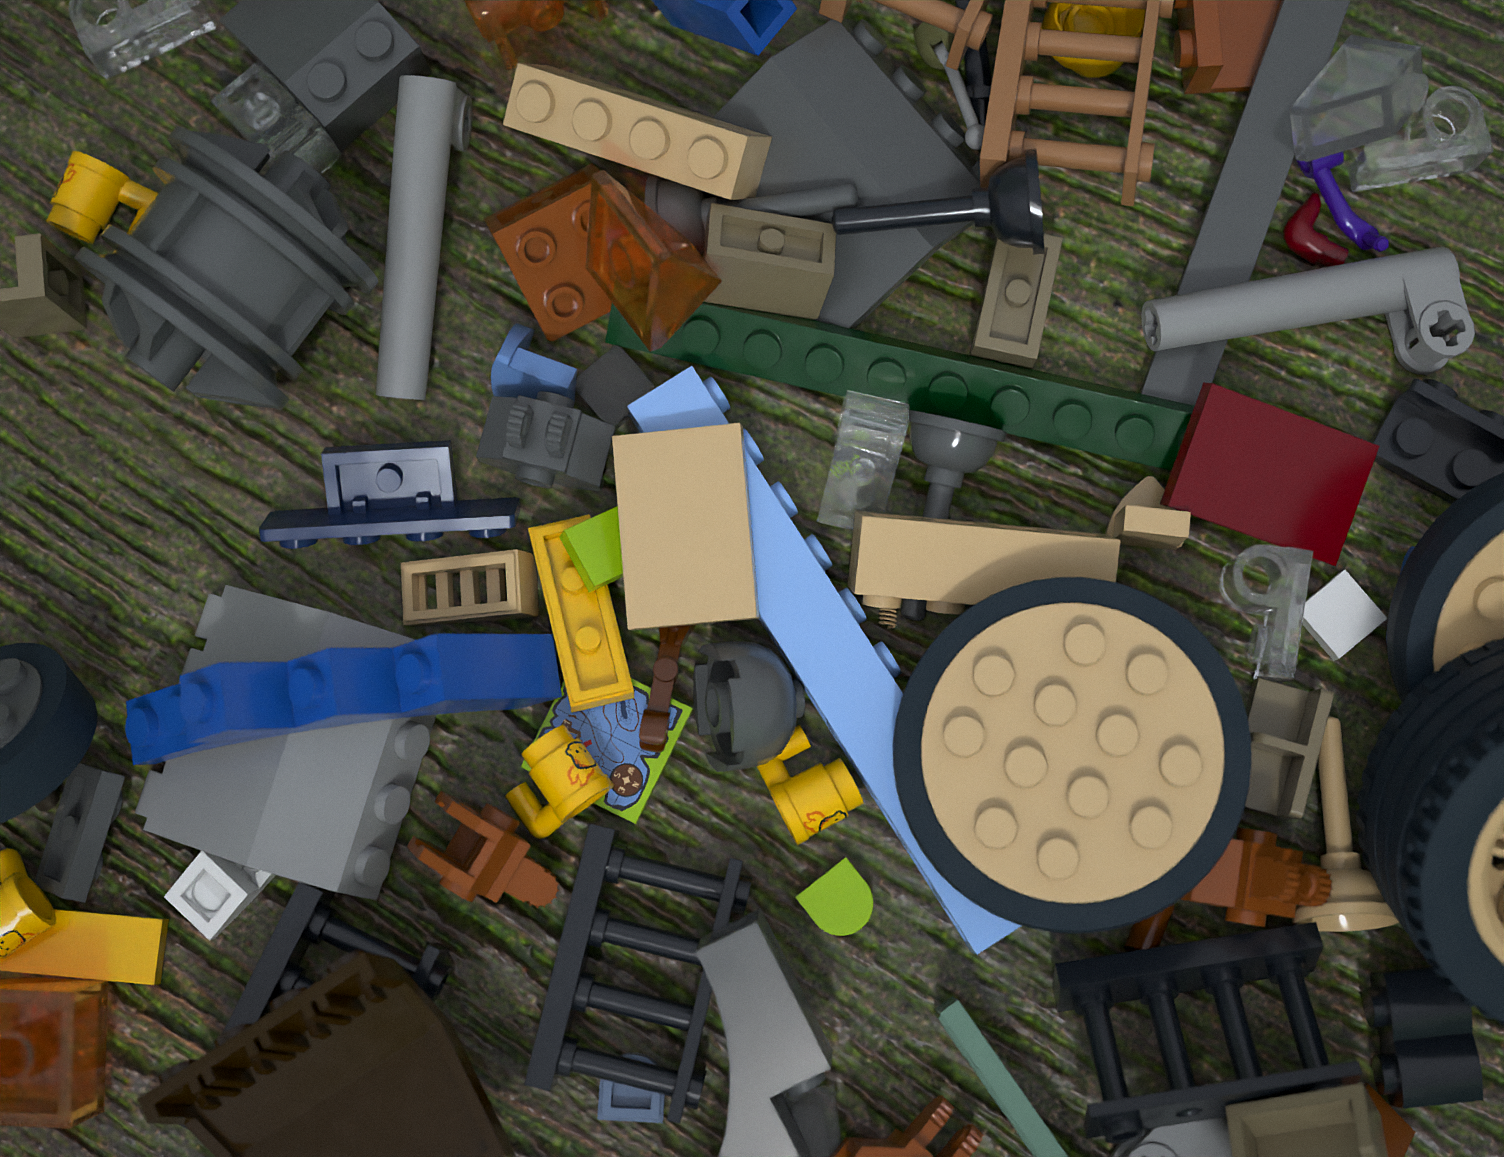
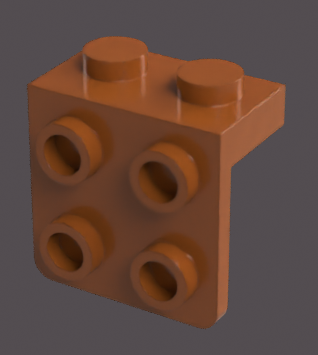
[1173,0,1281,94]

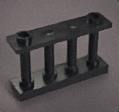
[524,824,753,1124]
[180,882,451,1130]
[1052,922,1362,1143]

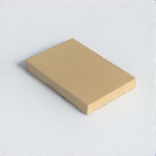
[612,423,760,630]

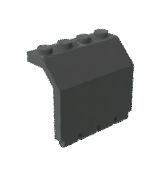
[700,19,980,329]

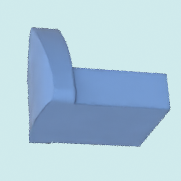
[491,323,577,402]

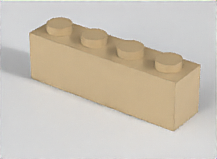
[503,63,772,200]
[847,510,1121,614]

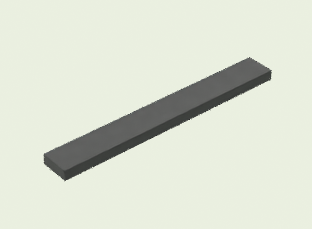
[1139,0,1351,406]

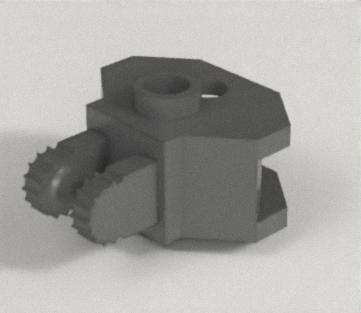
[476,391,617,491]

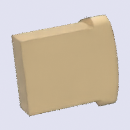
[1105,476,1191,550]

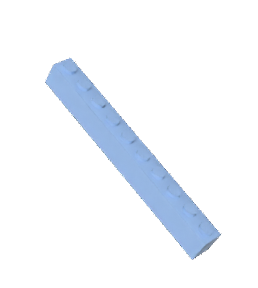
[627,366,1021,955]

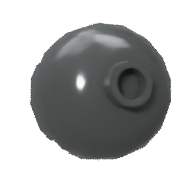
[693,641,805,772]

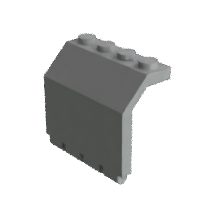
[135,585,436,900]

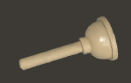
[1292,716,1399,932]

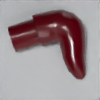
[1283,193,1349,267]

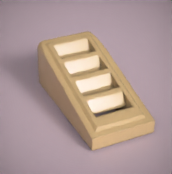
[401,549,539,626]

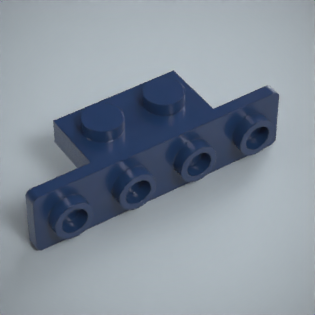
[259,440,521,549]

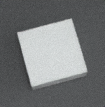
[1292,570,1387,661]

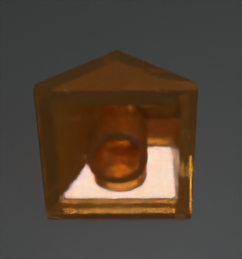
[585,170,722,352]

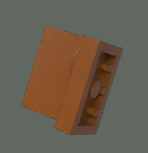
[483,163,657,341]

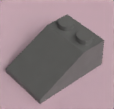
[219,0,432,152]

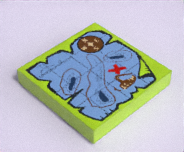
[521,678,693,824]

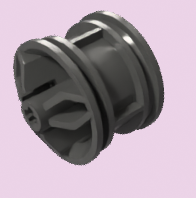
[74,126,378,410]

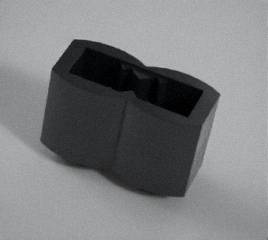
[1362,966,1483,1109]

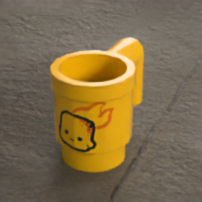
[46,151,159,244]
[505,725,614,839]
[756,725,864,845]
[0,848,57,959]

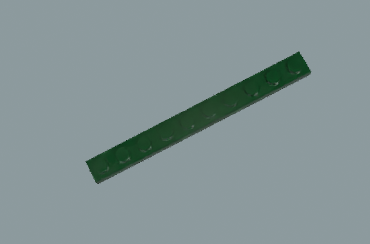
[605,277,1194,471]

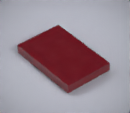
[1160,382,1380,566]

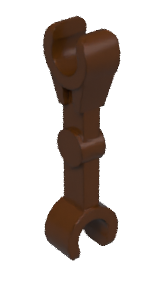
[639,624,697,753]

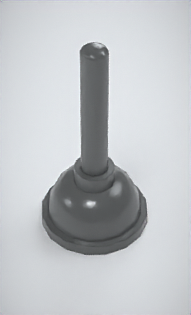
[644,174,858,275]
[901,410,1007,621]

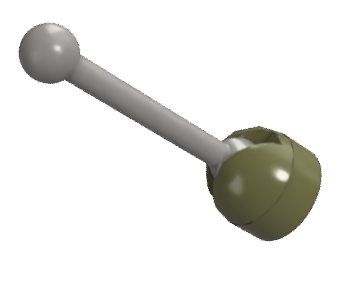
[914,22,985,150]

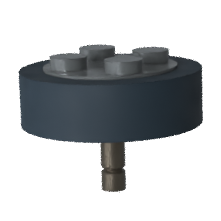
[0,643,98,824]

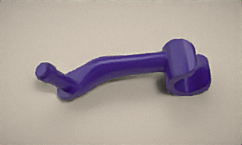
[1296,135,1389,252]

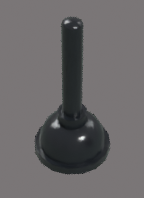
[832,149,1045,255]

